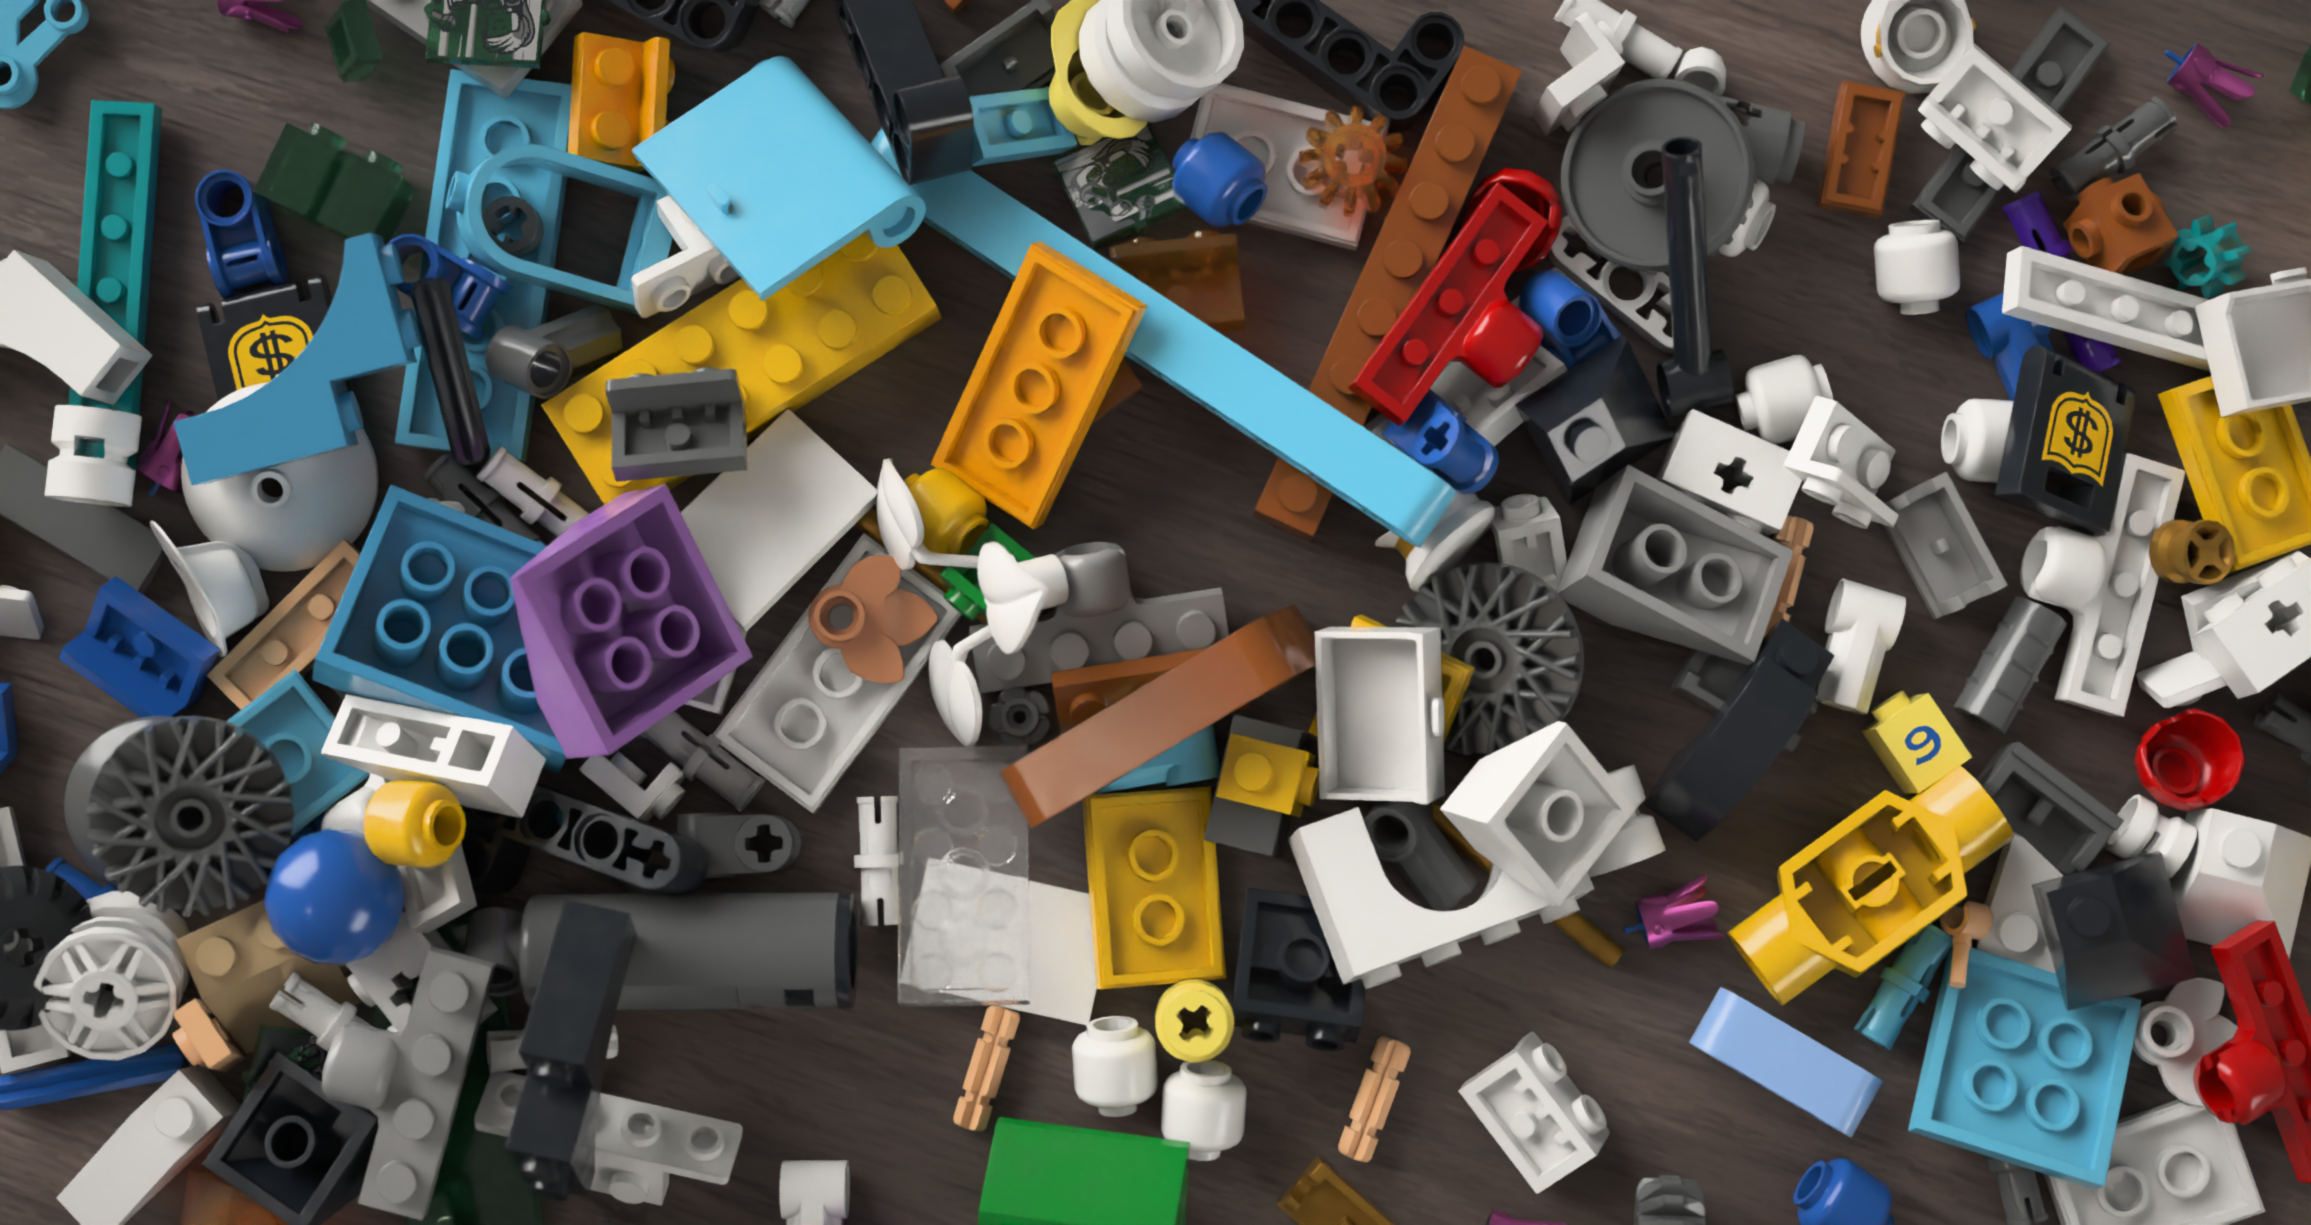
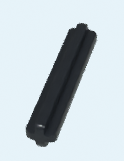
[409,277,491,465]

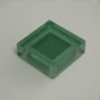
[324,0,382,83]

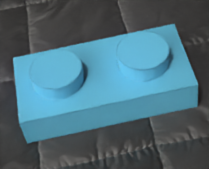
[969,87,1078,166]

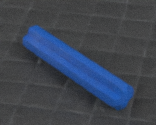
[0,1043,189,1111]

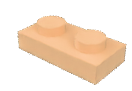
[172,998,247,1072]

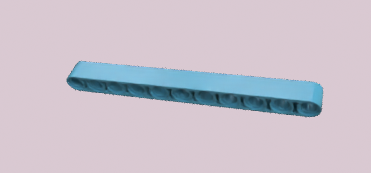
[870,127,1457,548]

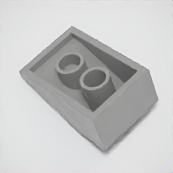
[1556,465,1794,665]

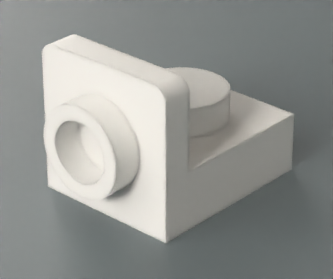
[1490,494,1567,591]
[579,751,686,822]

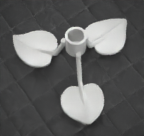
[876,458,1069,750]

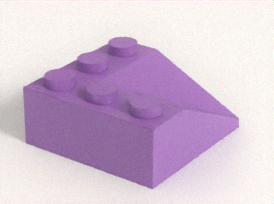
[510,484,753,759]

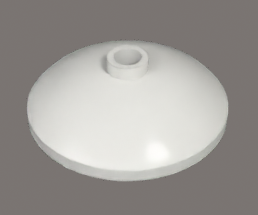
[181,383,379,572]

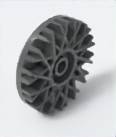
[1561,79,1757,275]
[1395,562,1584,757]
[86,716,294,917]

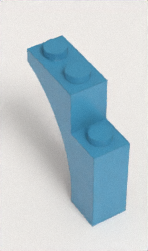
[173,233,422,486]

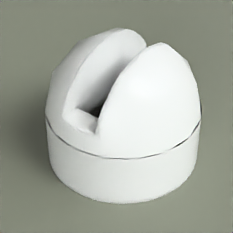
[1674,47,1726,96]

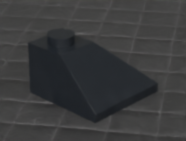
[1515,335,1674,505]
[2031,851,2196,1011]
[202,1052,378,1225]

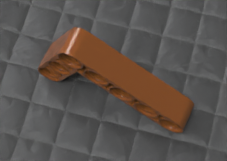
[999,604,1316,829]

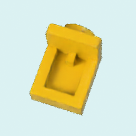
[1216,733,1319,817]

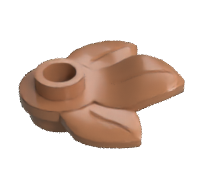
[809,555,938,684]

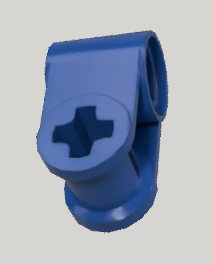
[195,169,289,299]
[387,234,513,342]
[1519,269,1621,370]
[1382,389,1499,494]

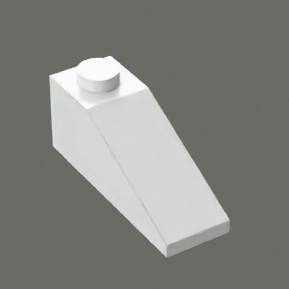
[321,694,546,818]
[57,1065,241,1225]

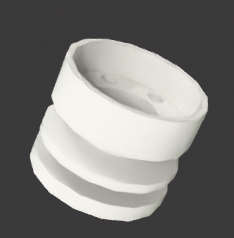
[34,891,191,1060]

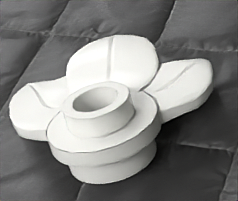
[2132,978,2238,1108]

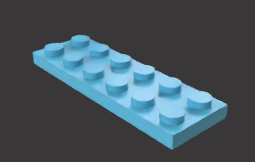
[395,69,571,463]

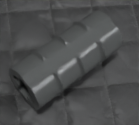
[1953,597,2067,735]

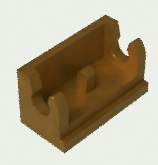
[1276,1155,1397,1225]

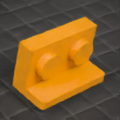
[568,32,675,172]

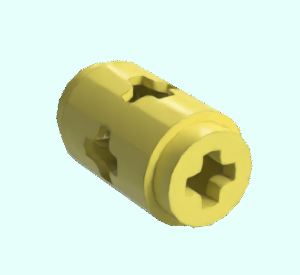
[1155,979,1234,1062]

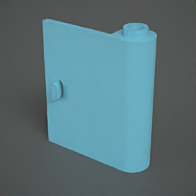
[632,56,926,301]

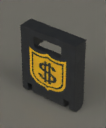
[197,274,356,401]
[1995,346,2136,533]

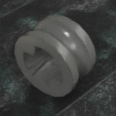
[482,196,544,258]

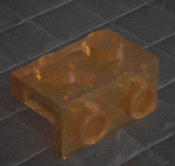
[1109,230,1245,332]

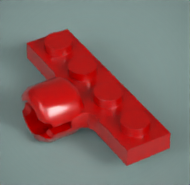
[1347,183,1549,427]
[2193,920,2311,1184]

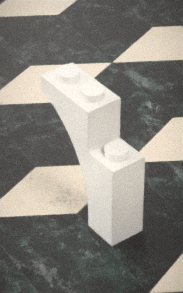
[0,250,153,405]

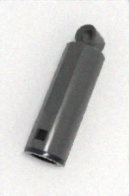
[463,892,858,1009]

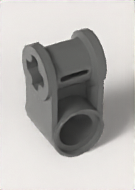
[676,813,803,878]

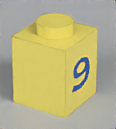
[1861,691,1972,794]

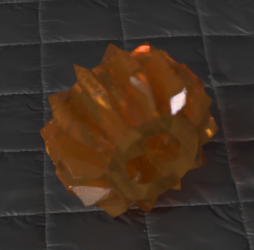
[1298,106,1407,217]

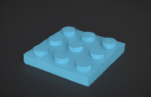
[1908,947,2142,1190]

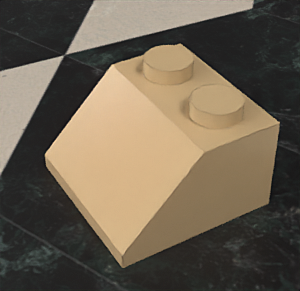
[176,900,363,1054]

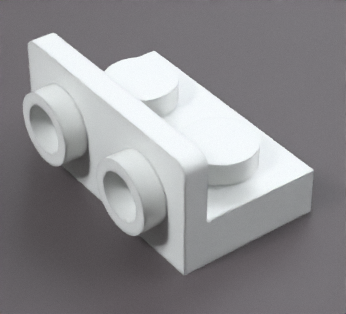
[1783,396,1899,529]
[1458,1032,1610,1194]

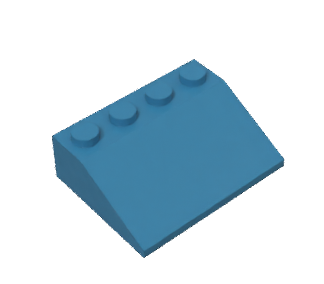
[312,485,567,774]

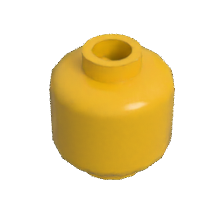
[904,468,989,555]
[363,780,466,868]

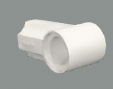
[1814,578,1906,714]
[779,1160,850,1225]

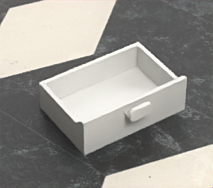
[2195,267,2311,417]
[1315,627,1445,804]

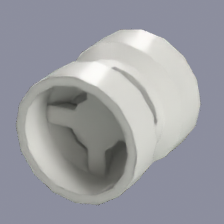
[2104,794,2197,879]

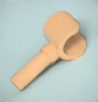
[1939,901,1993,989]

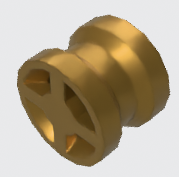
[2149,520,2235,585]

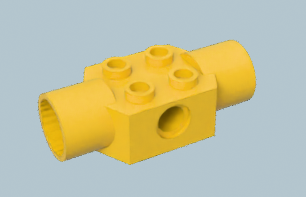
[1727,766,2014,1006]

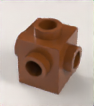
[2063,173,2179,276]

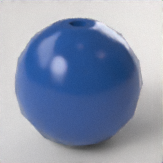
[264,828,406,965]

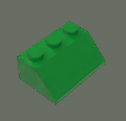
[978,1117,1190,1225]

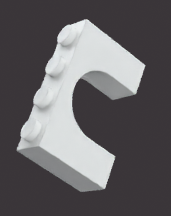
[1288,775,1594,989]

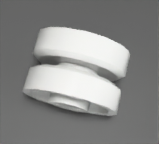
[1079,0,1244,123]

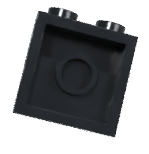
[1231,888,1366,1052]

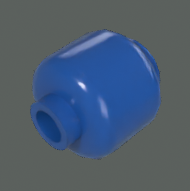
[1172,132,1268,228]
[1793,1157,1895,1225]

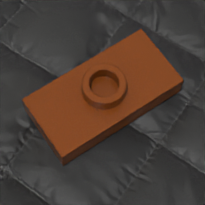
[1816,80,1906,219]

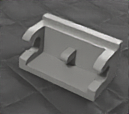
[1883,471,2008,619]

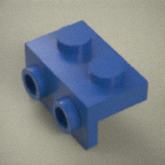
[59,576,220,717]

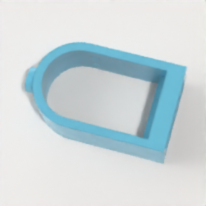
[446,144,673,316]

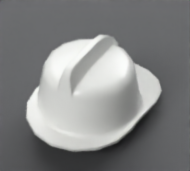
[149,520,269,657]

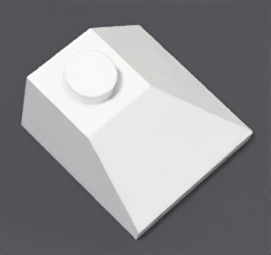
[1440,721,1636,908]
[2171,808,2311,958]

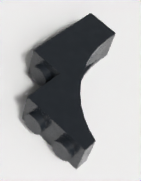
[505,899,637,1201]

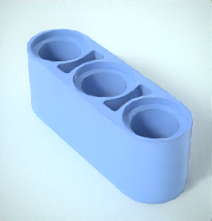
[1689,987,1883,1138]

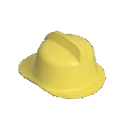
[1048,0,1148,146]

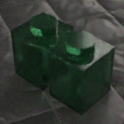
[253,123,416,246]

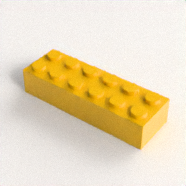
[541,232,942,505]

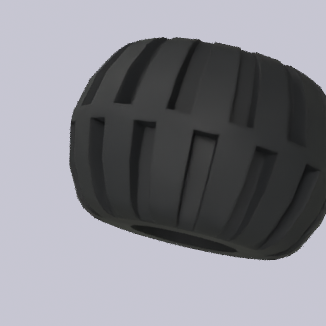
[0,866,92,1031]

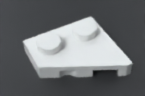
[1971,832,2063,974]

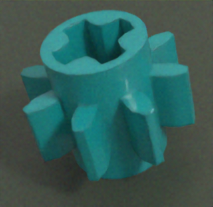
[2164,215,2252,298]

